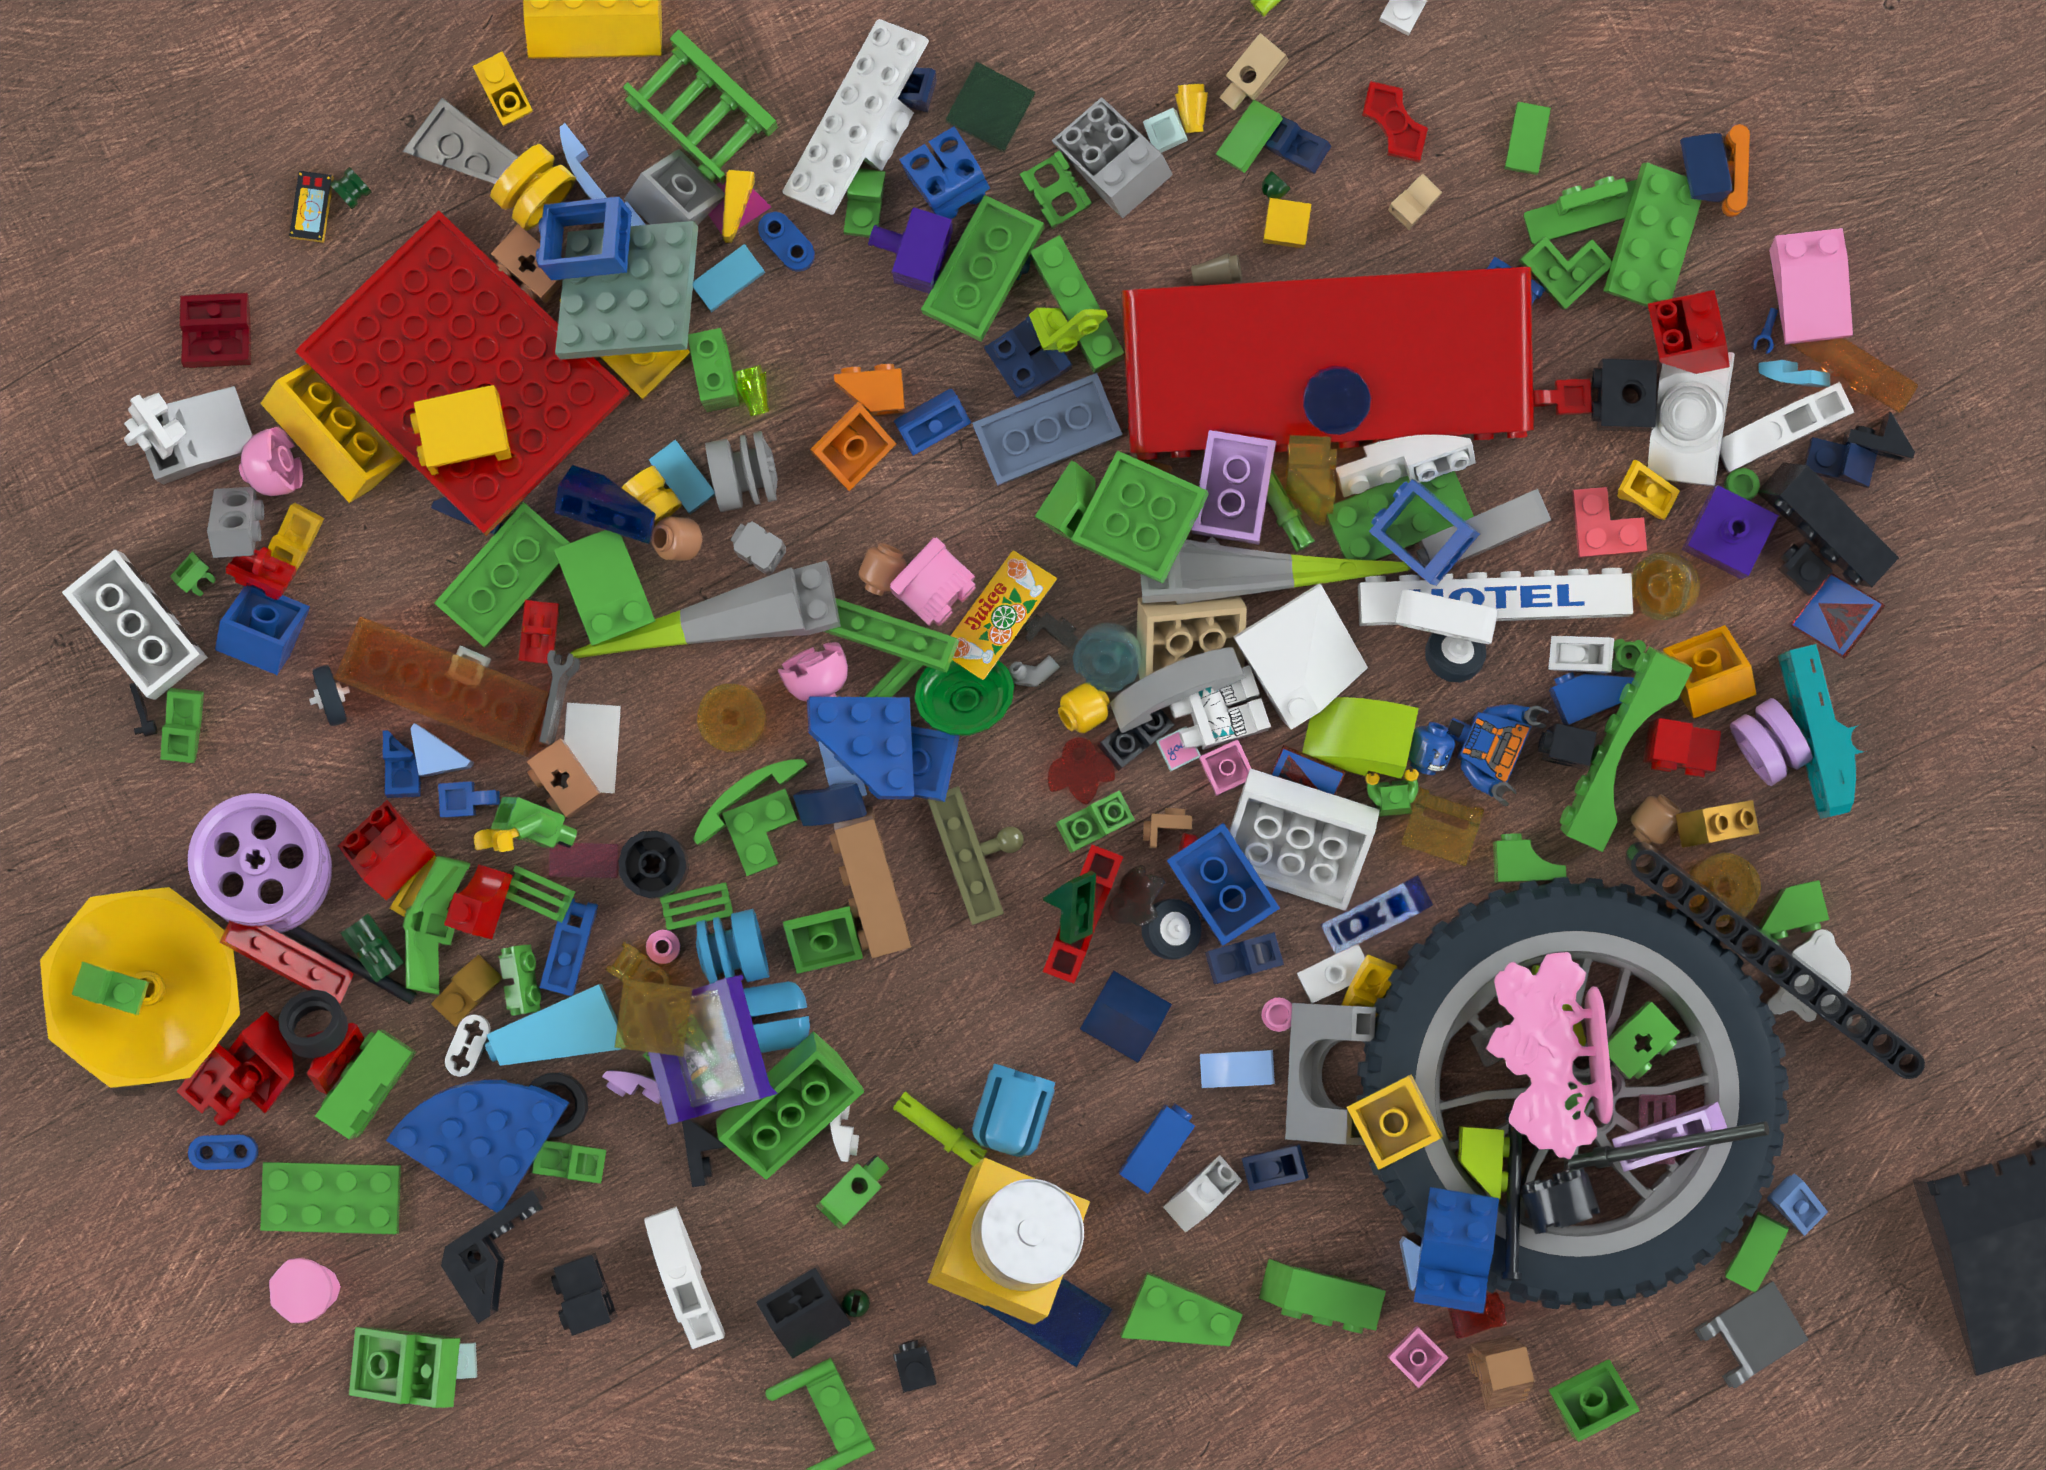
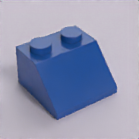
[215,585,310,675]

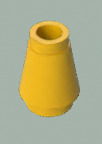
[1175,84,1208,133]

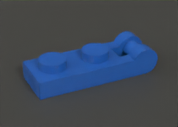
[539,898,598,996]

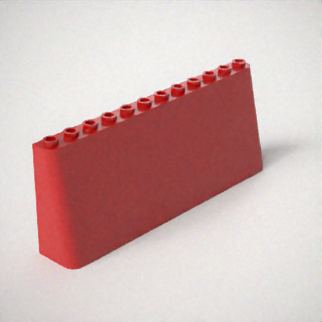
[1121,267,1534,460]

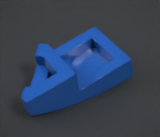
[383,730,421,798]

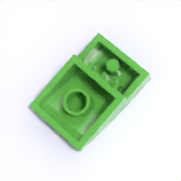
[349,1327,460,1408]

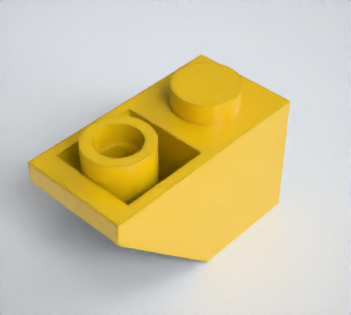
[472,51,533,127]

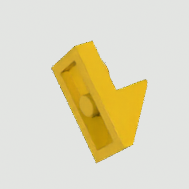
[1617,460,1680,520]

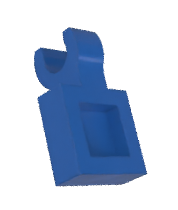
[438,781,500,818]

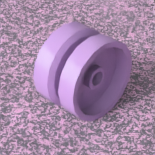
[1730,698,1813,786]

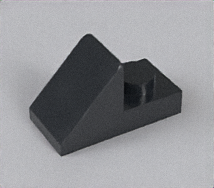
[1842,411,1915,463]
[682,1118,727,1188]

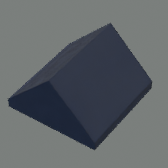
[1080,970,1172,1063]

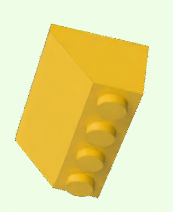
[523,0,662,59]
[260,364,406,503]

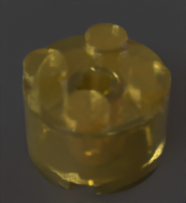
[697,684,767,754]
[1689,853,1761,922]

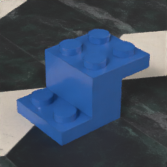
[1414,1187,1499,1313]

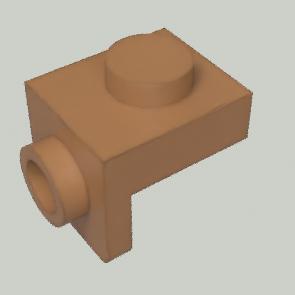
[1143,808,1192,849]

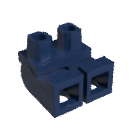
[984,316,1072,399]

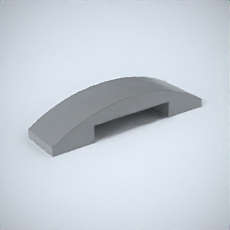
[1110,647,1245,733]

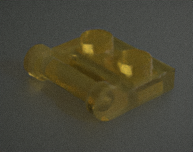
[1400,787,1484,867]

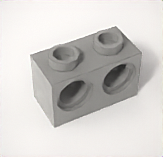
[207,487,264,558]

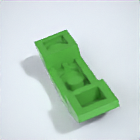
[693,759,808,846]

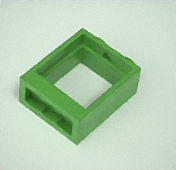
[688,328,740,412]

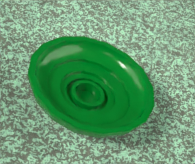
[915,660,1014,736]

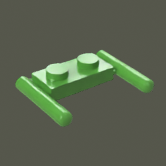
[765,1358,876,1470]

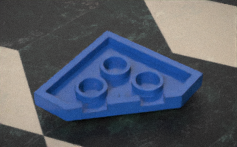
[807,697,914,799]

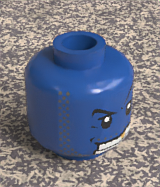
[1408,722,1455,775]

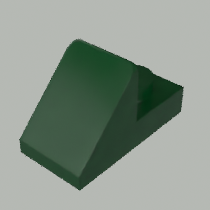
[1043,871,1096,944]

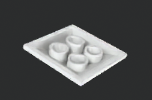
[1233,583,1368,730]

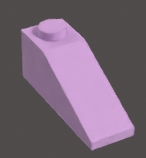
[1612,1102,1727,1172]

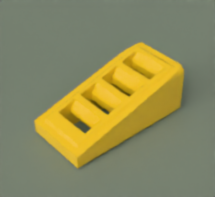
[722,170,755,243]

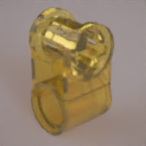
[605,941,672,998]

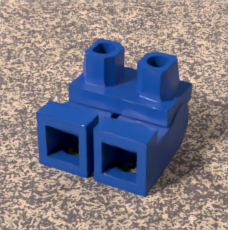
[899,126,990,219]

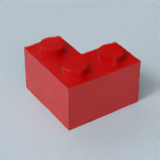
[1643,718,1721,778]

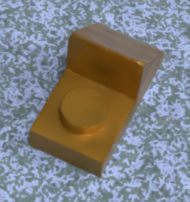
[431,954,502,1027]

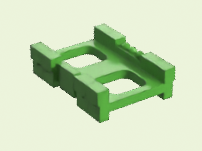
[1019,150,1092,229]

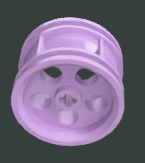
[188,793,332,933]

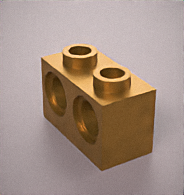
[1676,800,1759,848]

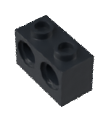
[1538,724,1597,769]

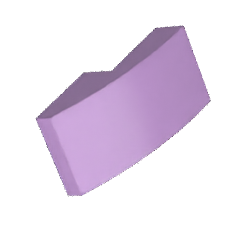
[602,1070,661,1104]

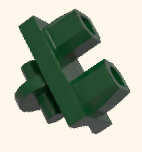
[340,913,405,983]

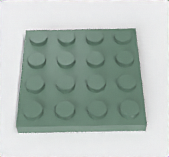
[555,221,698,359]

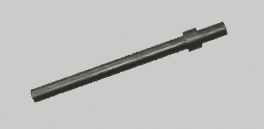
[1568,1121,1769,1169]

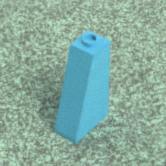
[485,984,629,1066]

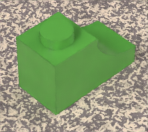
[1493,833,1566,883]

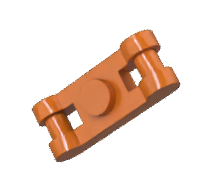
[1722,124,1750,217]

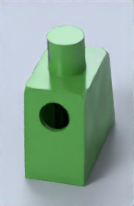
[816,1155,889,1230]

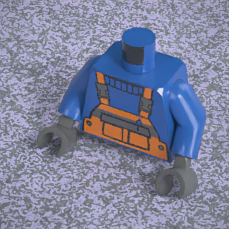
[1447,704,1549,807]

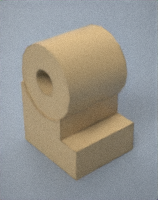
[1388,174,1443,230]

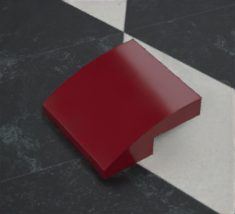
[179,293,251,368]

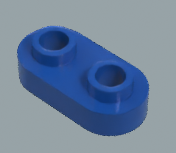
[758,212,815,272]
[188,1134,259,1170]

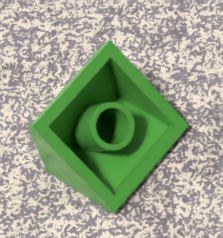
[783,906,863,974]
[1549,1359,1639,1442]

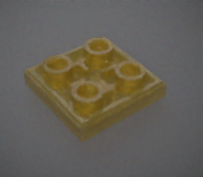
[614,979,692,1056]

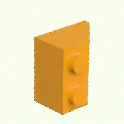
[1663,625,1757,718]

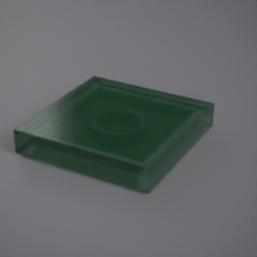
[945,61,1036,153]

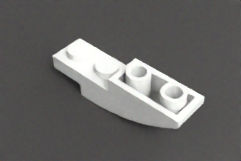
[1720,382,1854,473]
[1335,435,1476,497]
[644,1207,725,1349]

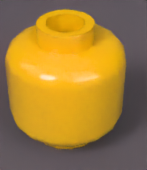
[1058,683,1110,733]

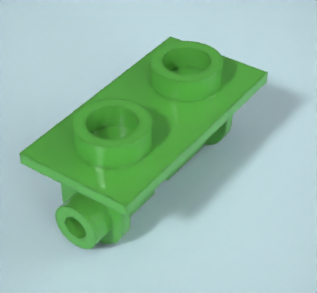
[499,944,541,1016]

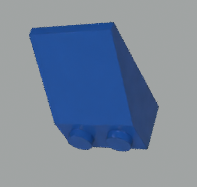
[1166,823,1280,947]

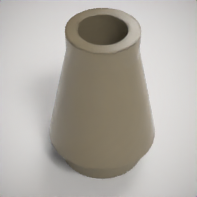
[1191,253,1242,286]

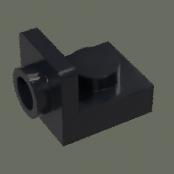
[1778,542,1833,596]
[893,1339,937,1393]

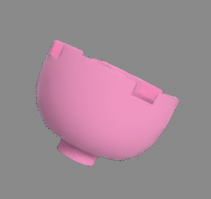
[239,427,303,496]
[778,642,848,702]

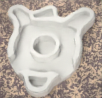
[1767,929,1853,1026]

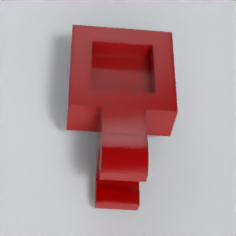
[1533,379,1592,415]

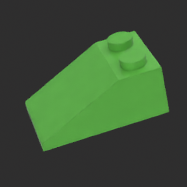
[554,525,655,645]

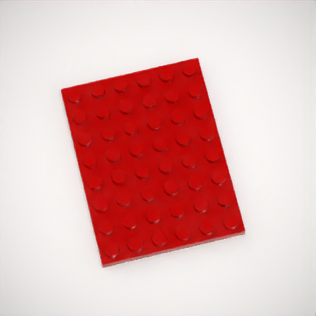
[295,210,630,536]

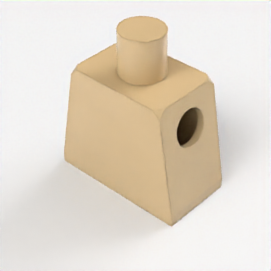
[1219,33,1289,110]

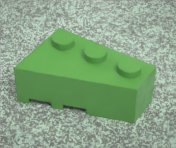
[315,1030,417,1139]
[1259,1259,1386,1334]
[1120,1272,1243,1346]

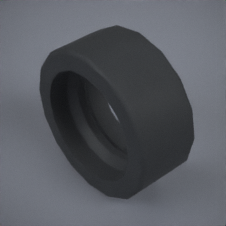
[278,990,348,1058]
[528,1073,588,1137]

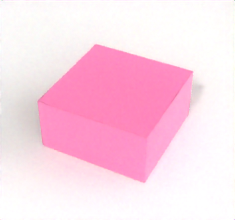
[1199,739,1251,796]
[1387,1326,1448,1388]

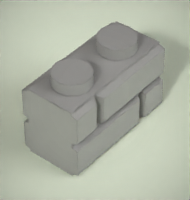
[731,521,786,575]

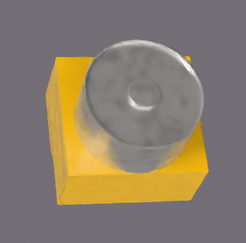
[927,1157,1090,1325]

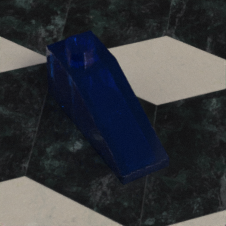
[554,465,656,544]
[1320,875,1433,954]

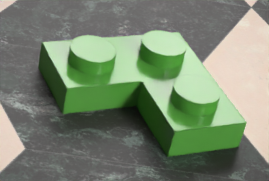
[1519,237,1612,310]
[722,789,798,877]

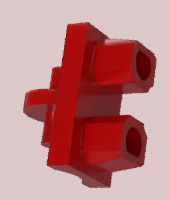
[226,547,297,600]
[518,600,560,664]

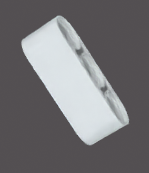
[1395,589,1498,644]

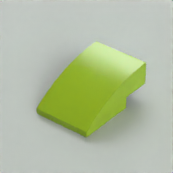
[1301,697,1419,779]

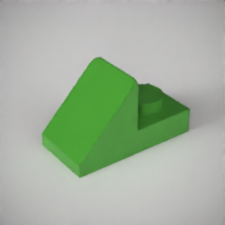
[844,168,886,238]
[72,962,149,1015]

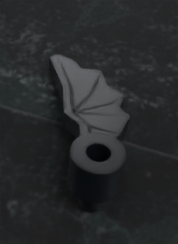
[129,683,157,737]

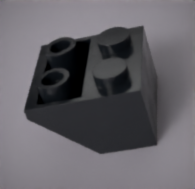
[756,1265,852,1359]

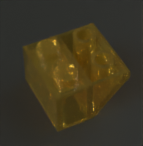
[1285,435,1337,526]

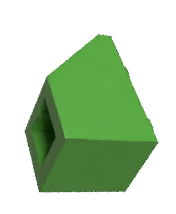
[1034,460,1096,541]
[1758,880,1829,940]

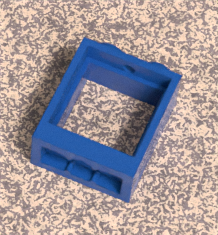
[536,196,632,280]
[1369,479,1480,586]
[1118,1103,1195,1194]

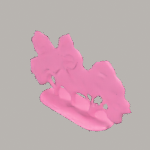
[1486,952,1613,1159]

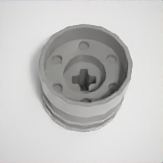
[705,431,778,512]

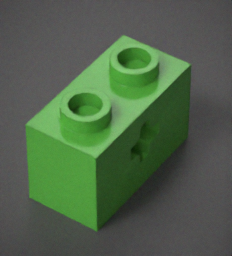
[1607,1002,1680,1079]

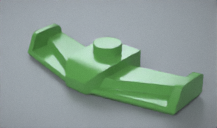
[402,856,471,995]

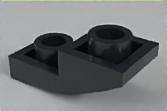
[1097,709,1174,771]

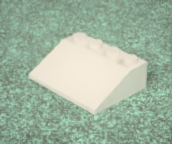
[1229,768,1380,911]

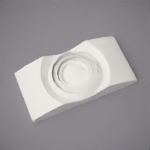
[1648,352,1735,486]

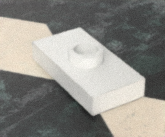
[1297,944,1365,1004]

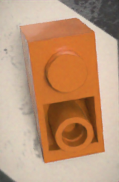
[834,364,906,416]

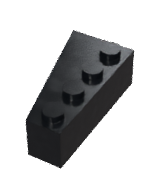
[1758,462,1899,587]

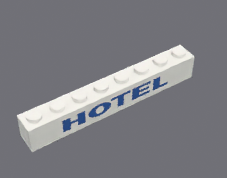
[1358,568,1633,626]

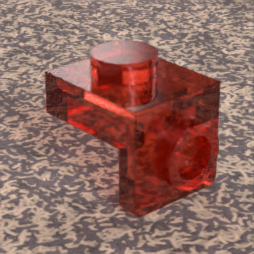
[1448,1292,1507,1339]

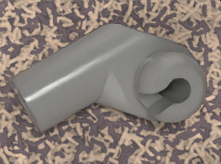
[1009,655,1060,687]

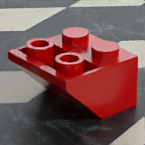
[1648,290,1730,374]
[338,800,436,901]

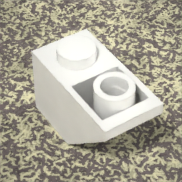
[1163,1155,1242,1233]

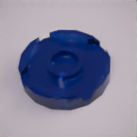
[1302,366,1371,435]

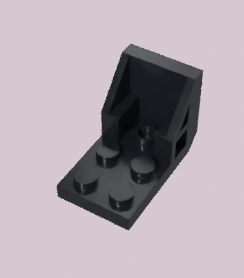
[441,1187,547,1324]

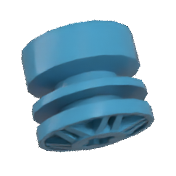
[696,909,770,984]

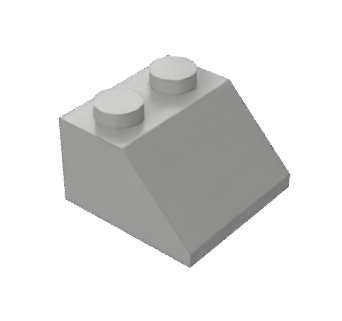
[624,149,725,226]

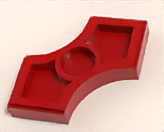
[1362,81,1428,163]

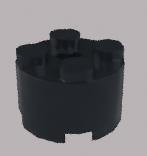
[618,830,689,899]
[1521,1167,1601,1234]

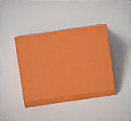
[810,402,896,491]

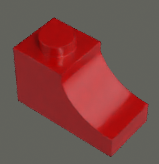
[444,864,513,940]

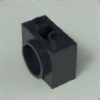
[1591,359,1657,432]

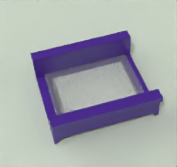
[635,975,778,1125]

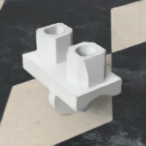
[124,393,186,459]

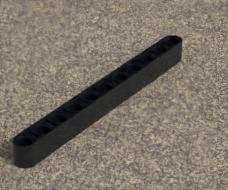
[1625,842,1925,1079]

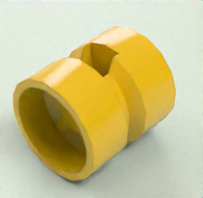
[619,466,682,529]

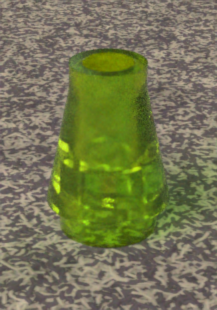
[734,365,770,416]

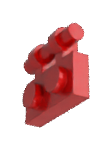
[176,1043,259,1126]

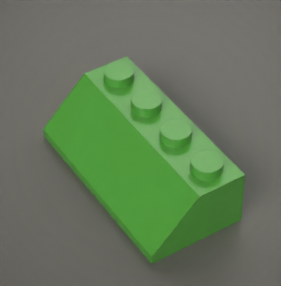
[716,1031,864,1180]

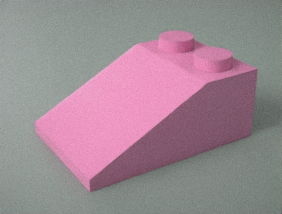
[1769,228,1853,345]

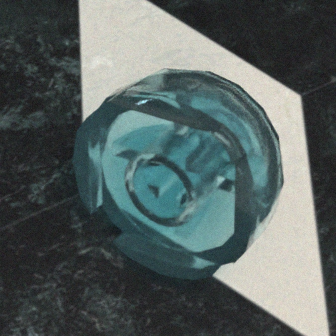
[1072,623,1142,692]

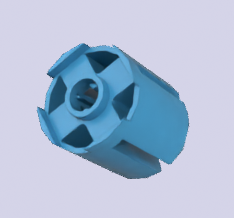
[721,981,810,1059]
[972,1064,1056,1158]

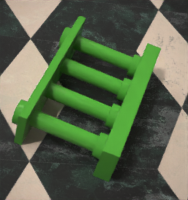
[623,29,778,185]

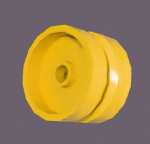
[490,144,576,231]

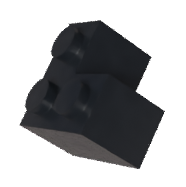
[551,1252,618,1336]

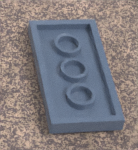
[972,373,1122,487]

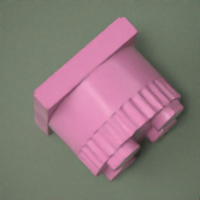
[890,537,976,627]

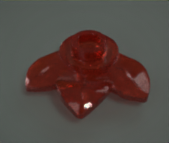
[1048,737,1115,805]

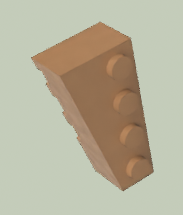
[829,806,911,958]
[1467,1335,1534,1411]

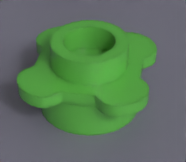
[1612,639,1646,673]

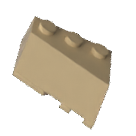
[1136,596,1247,680]

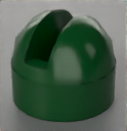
[1261,171,1291,199]
[842,1289,870,1317]

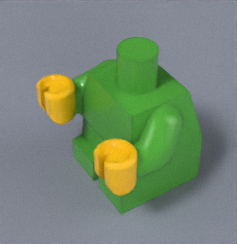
[1365,769,1419,817]

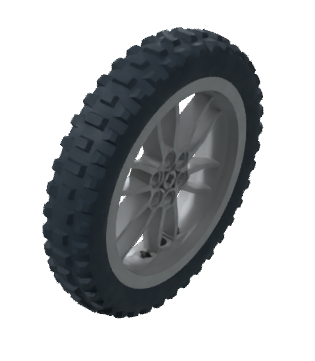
[1357,877,1789,1310]

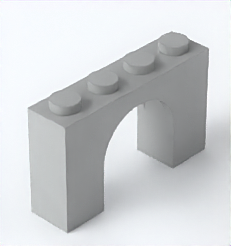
[1285,1003,1376,1145]

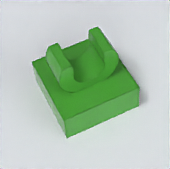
[170,551,216,596]

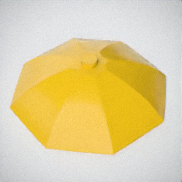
[40,887,240,1088]

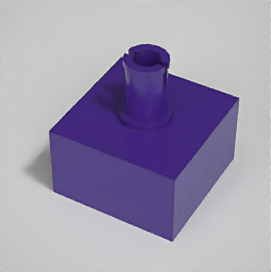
[868,207,953,294]
[1681,485,1779,580]

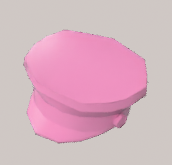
[269,1258,341,1323]

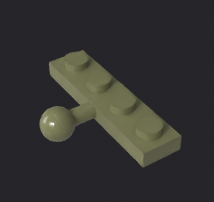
[927,786,1024,925]

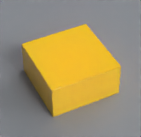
[1263,198,1311,249]

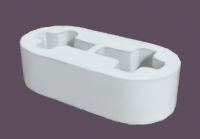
[445,1014,491,1077]

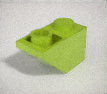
[1457,1126,1510,1199]

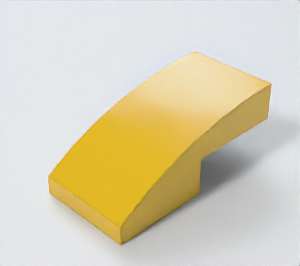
[268,503,324,572]
[1341,954,1397,1018]

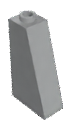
[1416,489,1551,567]

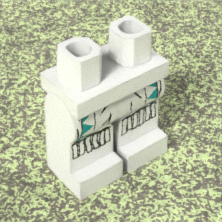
[1169,665,1271,750]

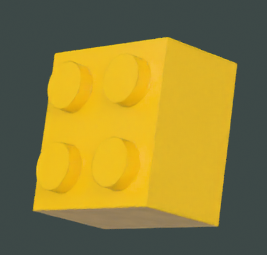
[1347,1074,1443,1170]

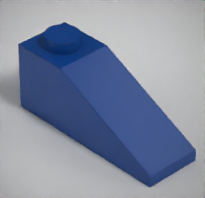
[1549,672,1634,726]

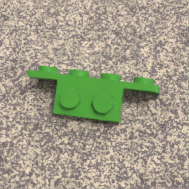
[1523,176,1637,245]

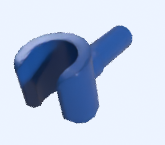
[1751,308,1778,354]

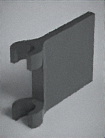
[539,650,581,746]
[1694,1281,1809,1389]

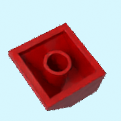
[228,1011,294,1113]

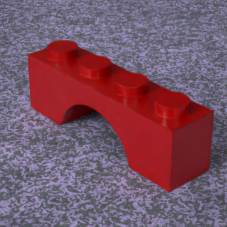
[1042,845,1123,984]

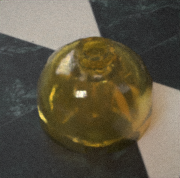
[1631,552,1700,620]

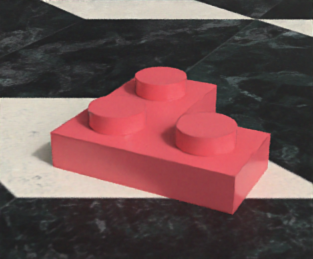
[1572,487,1647,558]

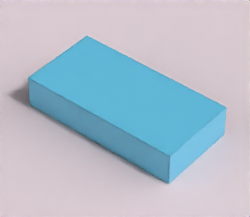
[693,244,765,312]
[649,440,715,514]

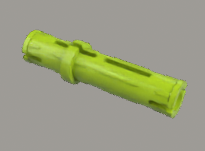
[893,1091,988,1166]

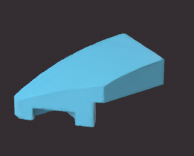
[1759,360,1830,387]

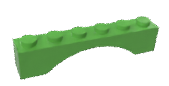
[1560,646,1693,852]

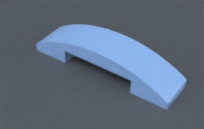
[560,123,646,226]

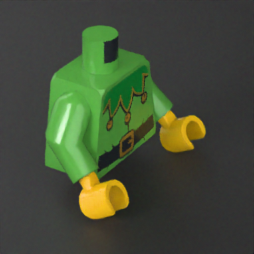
[473,797,577,852]

